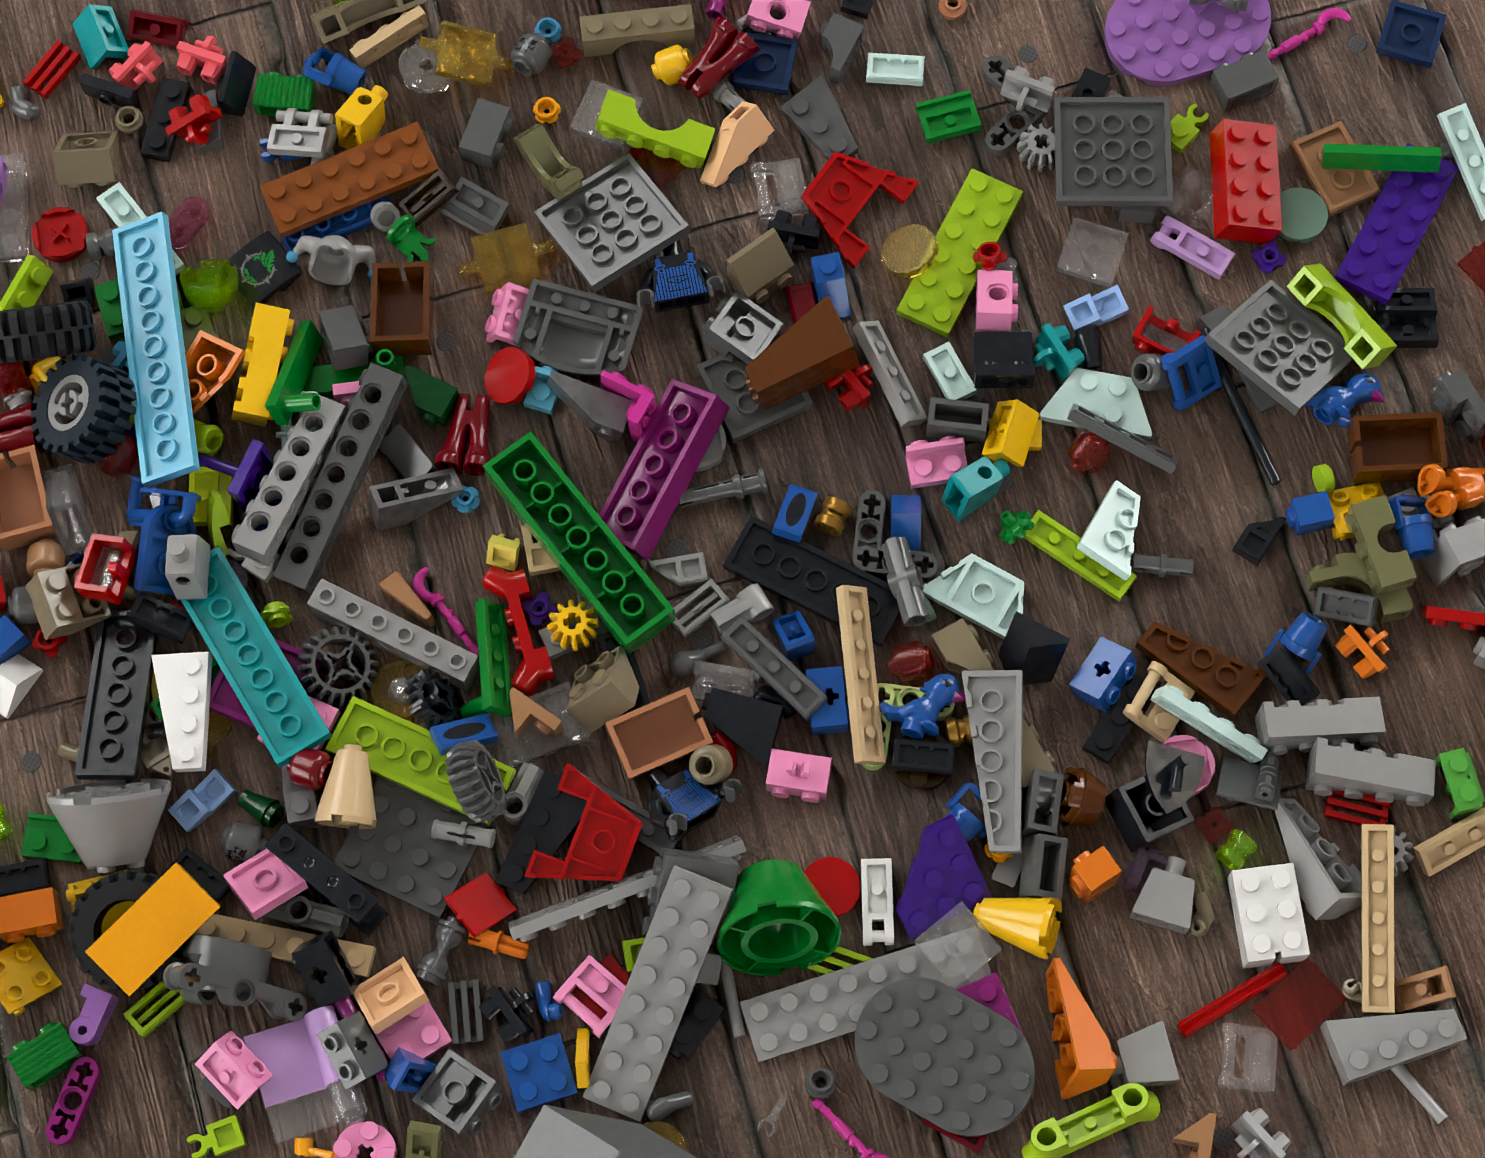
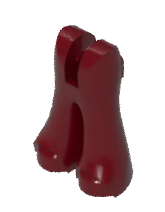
[678,17,760,99]
[434,393,490,476]
[0,401,44,455]

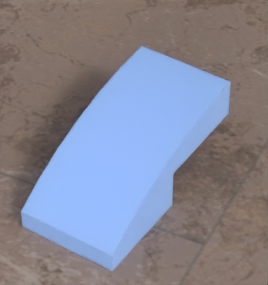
[1063,284,1131,331]
[168,769,238,832]

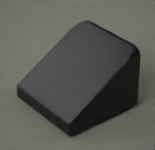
[60,276,96,307]

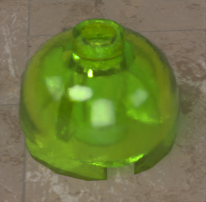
[179,259,239,312]

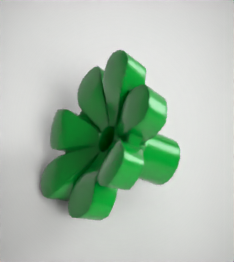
[999,510,1034,545]

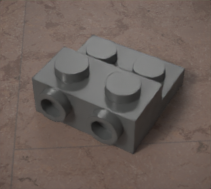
[701,290,783,364]
[1430,369,1485,444]
[412,1049,503,1140]

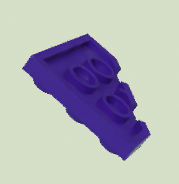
[895,814,992,939]

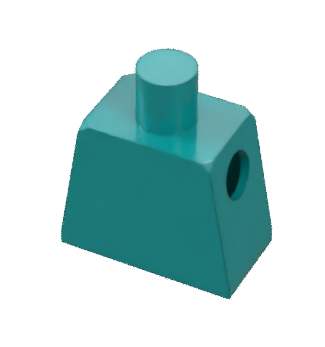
[941,457,1010,522]

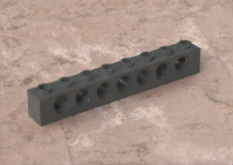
[273,363,408,595]

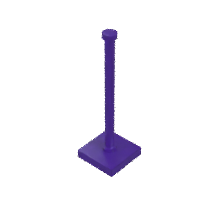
[123,428,274,513]

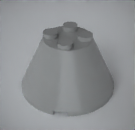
[46,778,171,873]

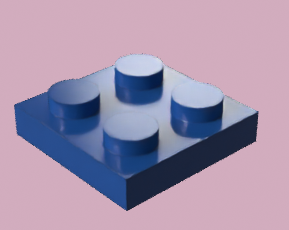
[500,1033,578,1113]

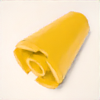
[973,897,1062,960]

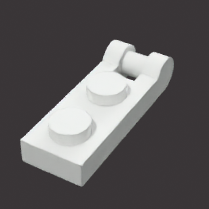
[861,858,894,946]

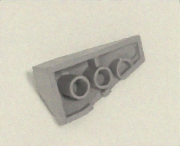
[1275,798,1361,920]

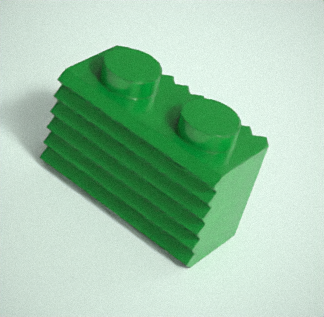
[252,72,317,117]
[6,1022,85,1091]

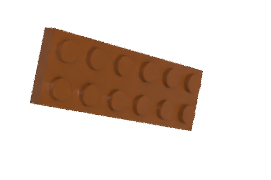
[259,121,439,238]

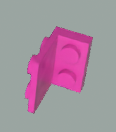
[600,370,657,443]

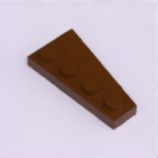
[1135,621,1267,719]

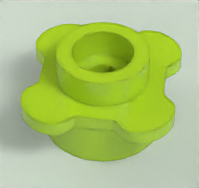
[260,601,293,628]

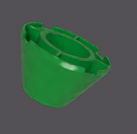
[716,859,842,976]

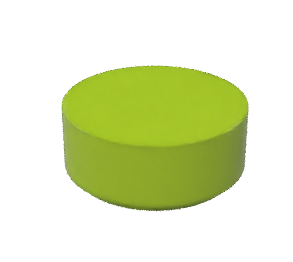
[1312,463,1335,493]

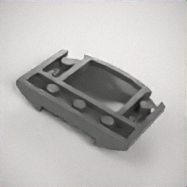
[513,278,644,377]

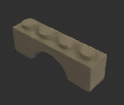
[309,0,427,44]
[579,4,696,57]

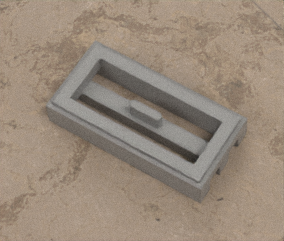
[672,578,730,639]

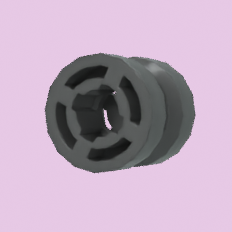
[85,228,115,262]

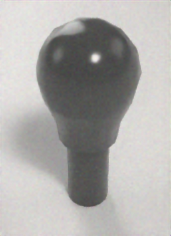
[670,641,725,678]

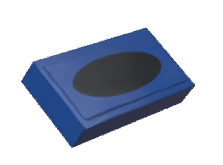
[772,484,818,543]
[430,713,498,756]

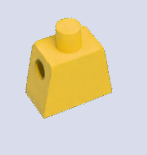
[335,85,388,150]

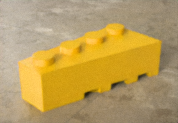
[231,302,294,427]

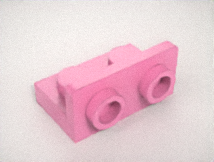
[485,282,529,348]
[905,436,967,489]
[195,1031,273,1110]

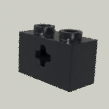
[291,930,359,1008]

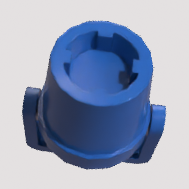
[302,48,367,95]
[1388,494,1436,559]
[1264,611,1328,675]
[946,782,987,843]

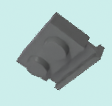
[441,176,512,241]

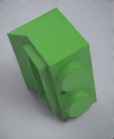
[1434,748,1485,820]

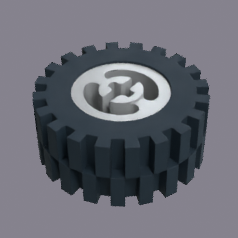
[31,353,137,464]

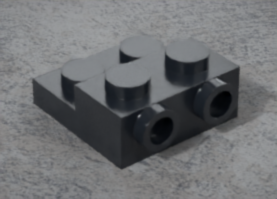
[668,987,725,1061]

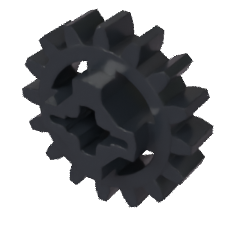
[404,669,461,731]

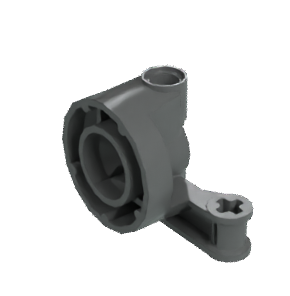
[163,935,307,1021]

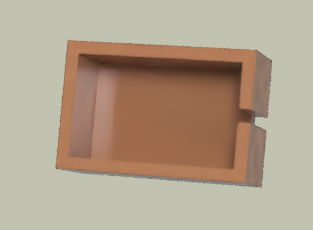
[0,445,61,552]
[605,687,713,781]

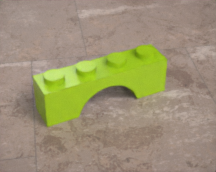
[594,89,715,169]
[1286,263,1397,369]

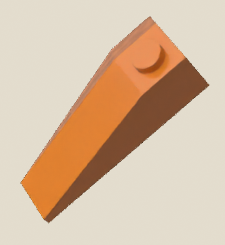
[186,330,245,415]
[1045,958,1117,1099]

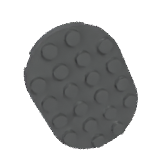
[855,977,1036,1137]

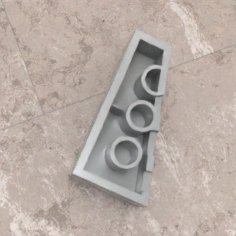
[1421,516,1485,588]
[1255,697,1386,756]
[1306,737,1436,807]
[1319,1009,1467,1086]

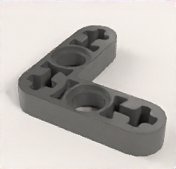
[982,55,1048,157]
[852,490,938,582]

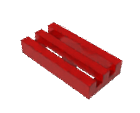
[23,40,81,100]
[1323,790,1390,826]

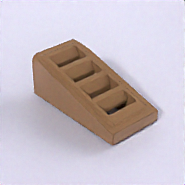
[378,571,435,627]

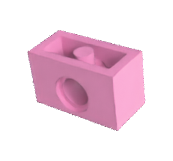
[745,0,811,40]
[976,270,1018,332]

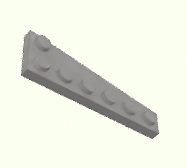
[962,670,1023,853]

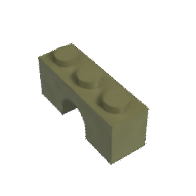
[1345,494,1417,596]

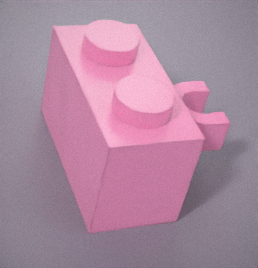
[766,749,832,803]

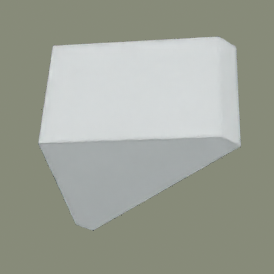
[0,654,43,719]

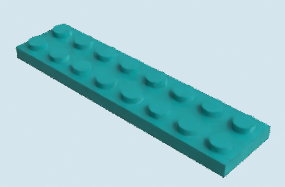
[181,546,333,768]

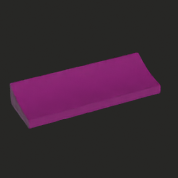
[599,379,730,561]

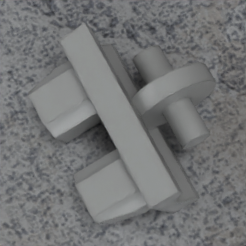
[1000,66,1055,113]
[1230,1108,1291,1158]

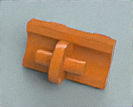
[1335,624,1390,680]

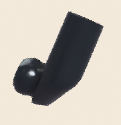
[754,685,797,719]

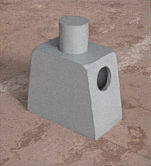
[165,534,211,600]
[1129,856,1195,935]
[1111,1021,1180,1087]

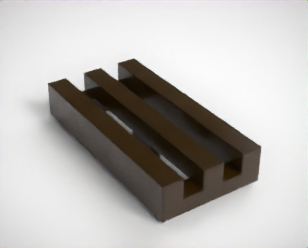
[398,168,459,227]

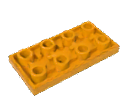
[85,862,221,996]

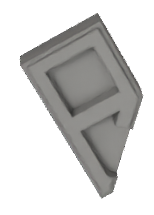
[649,552,708,588]

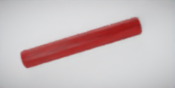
[1177,962,1287,1038]

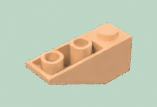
[700,101,774,187]

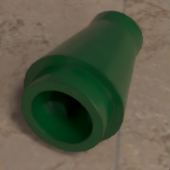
[237,789,284,828]

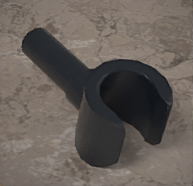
[147,720,166,740]

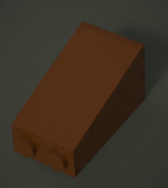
[744,296,860,410]

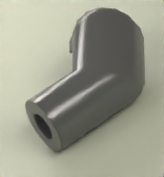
[9,86,41,120]
[645,1091,692,1121]

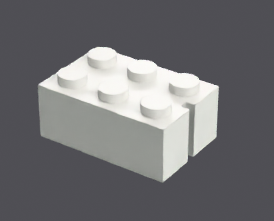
[1227,863,1310,969]

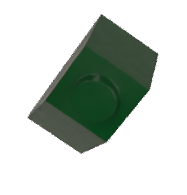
[404,364,459,428]

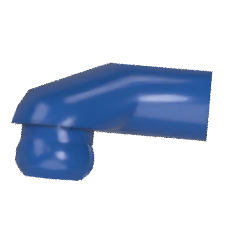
[535,981,563,1022]

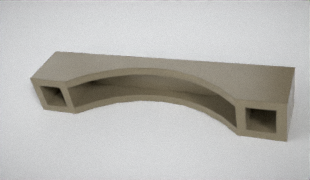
[931,618,1056,795]

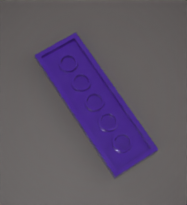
[1335,143,1459,306]

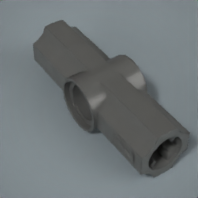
[881,536,930,627]
[262,896,350,938]

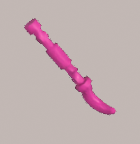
[1266,8,1351,62]
[412,567,479,657]
[811,1099,890,1158]

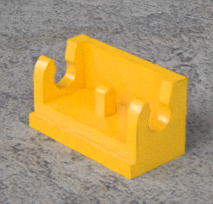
[981,399,1040,467]

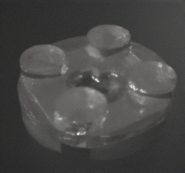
[399,38,456,94]

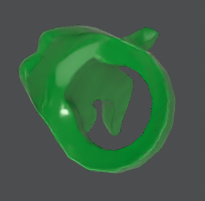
[386,214,436,262]

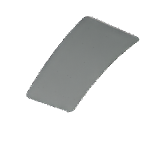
[991,836,1025,887]

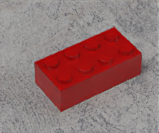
[1209,119,1282,244]

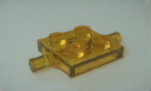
[418,20,513,88]
[457,222,555,294]

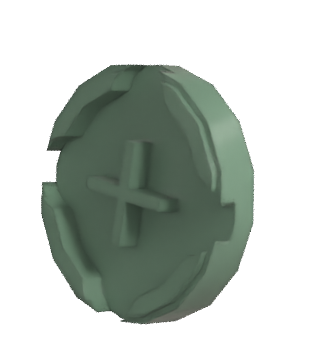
[1278,187,1328,243]

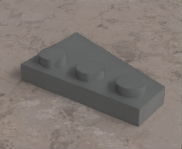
[780,73,858,160]

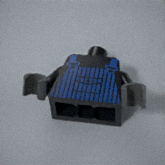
[637,242,727,313]
[648,766,743,842]

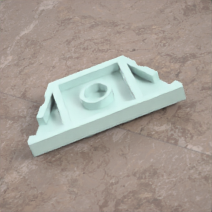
[1039,368,1152,441]
[922,553,1024,639]

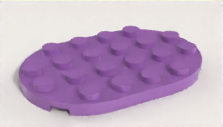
[1104,0,1271,87]

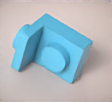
[523,365,558,415]

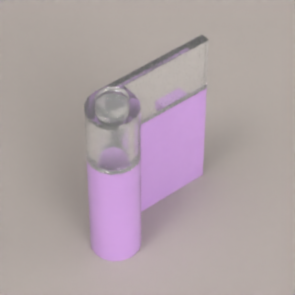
[243,1005,368,1144]

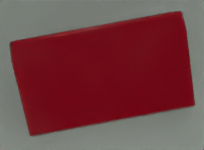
[127,10,189,47]

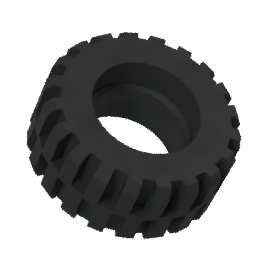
[0,300,97,364]
[67,870,186,991]

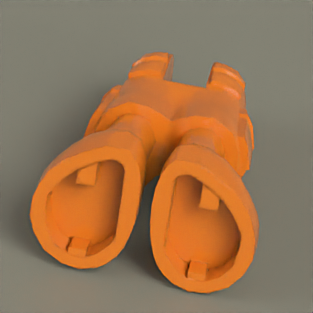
[1418,464,1485,517]

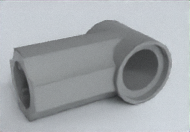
[710,583,774,635]
[503,762,544,826]

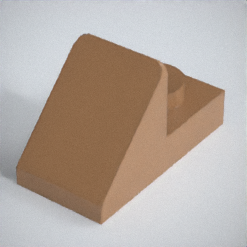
[509,687,564,739]
[1394,966,1456,1013]
[1171,1113,1217,1158]

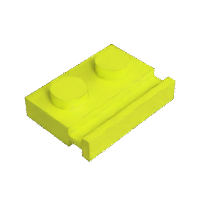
[189,467,234,526]

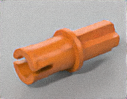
[468,930,530,959]

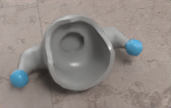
[286,235,376,286]

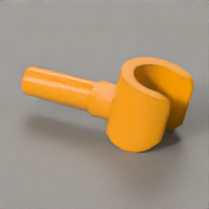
[294,1138,335,1158]

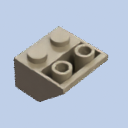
[26,563,111,640]
[566,646,639,733]

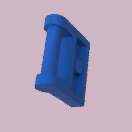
[1161,335,1222,410]

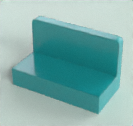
[73,4,129,69]

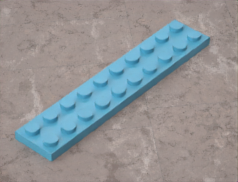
[112,212,200,488]

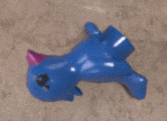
[1306,373,1384,428]
[880,673,966,739]

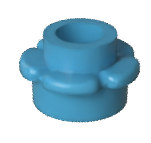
[534,17,562,43]
[451,485,480,513]

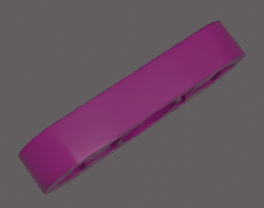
[45,1057,102,1146]

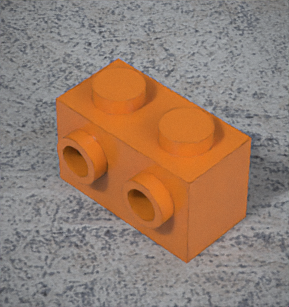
[1068,846,1122,904]
[0,887,64,943]

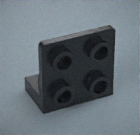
[973,332,1035,388]

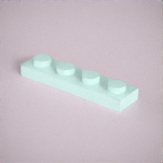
[1437,103,1485,221]
[96,182,186,275]
[1150,685,1268,763]

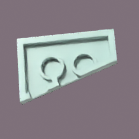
[1076,480,1141,581]

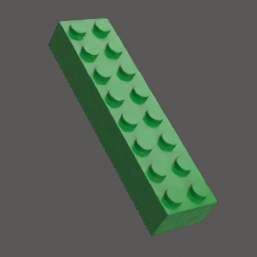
[483,431,676,656]

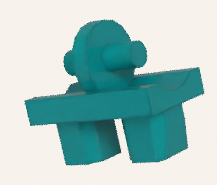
[1033,323,1085,382]

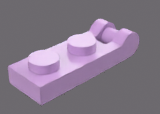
[1150,216,1235,280]

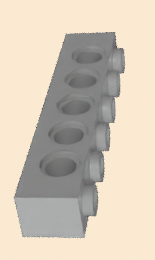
[232,395,348,566]
[307,578,480,692]

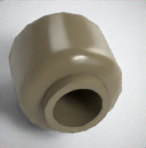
[689,744,733,785]

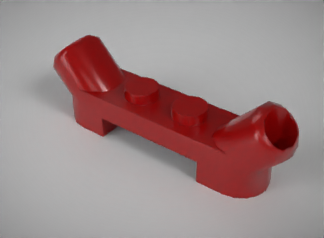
[482,565,555,697]

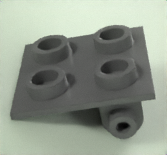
[1216,753,1283,810]

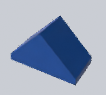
[891,495,921,551]
[771,610,815,661]
[384,1046,437,1094]

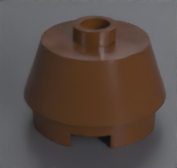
[1058,767,1106,826]

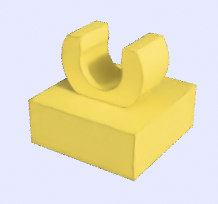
[486,533,520,571]

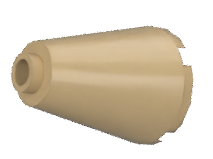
[314,744,377,829]

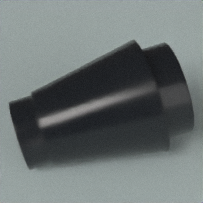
[1073,325,1103,370]

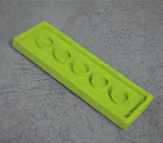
[896,168,1023,338]
[325,696,516,826]

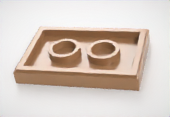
[1289,121,1381,217]

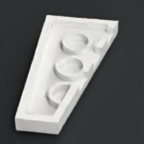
[151,652,213,772]

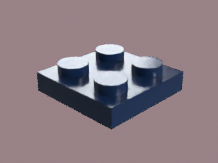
[1376,0,1447,68]
[732,32,798,95]

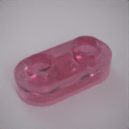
[168,196,210,249]

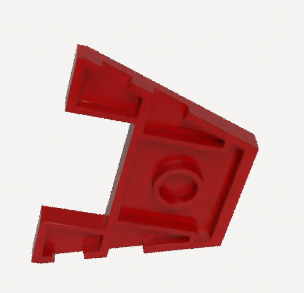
[800,151,919,269]
[524,763,643,881]

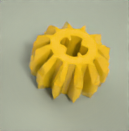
[547,599,599,651]

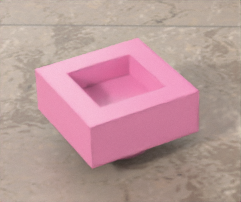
[332,381,360,407]

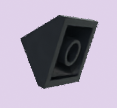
[998,611,1070,685]

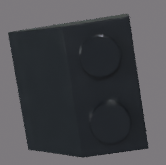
[1105,775,1195,853]

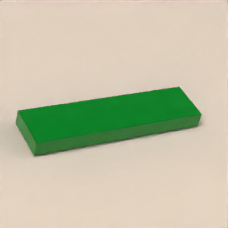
[1322,144,1441,173]

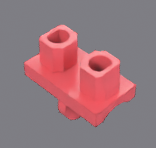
[176,35,227,85]
[109,41,163,91]

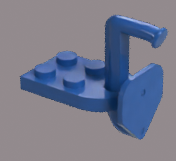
[126,474,201,596]

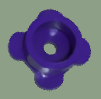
[1252,241,1287,274]
[522,592,557,626]

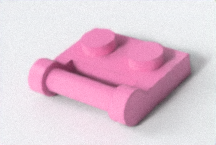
[553,955,626,1039]

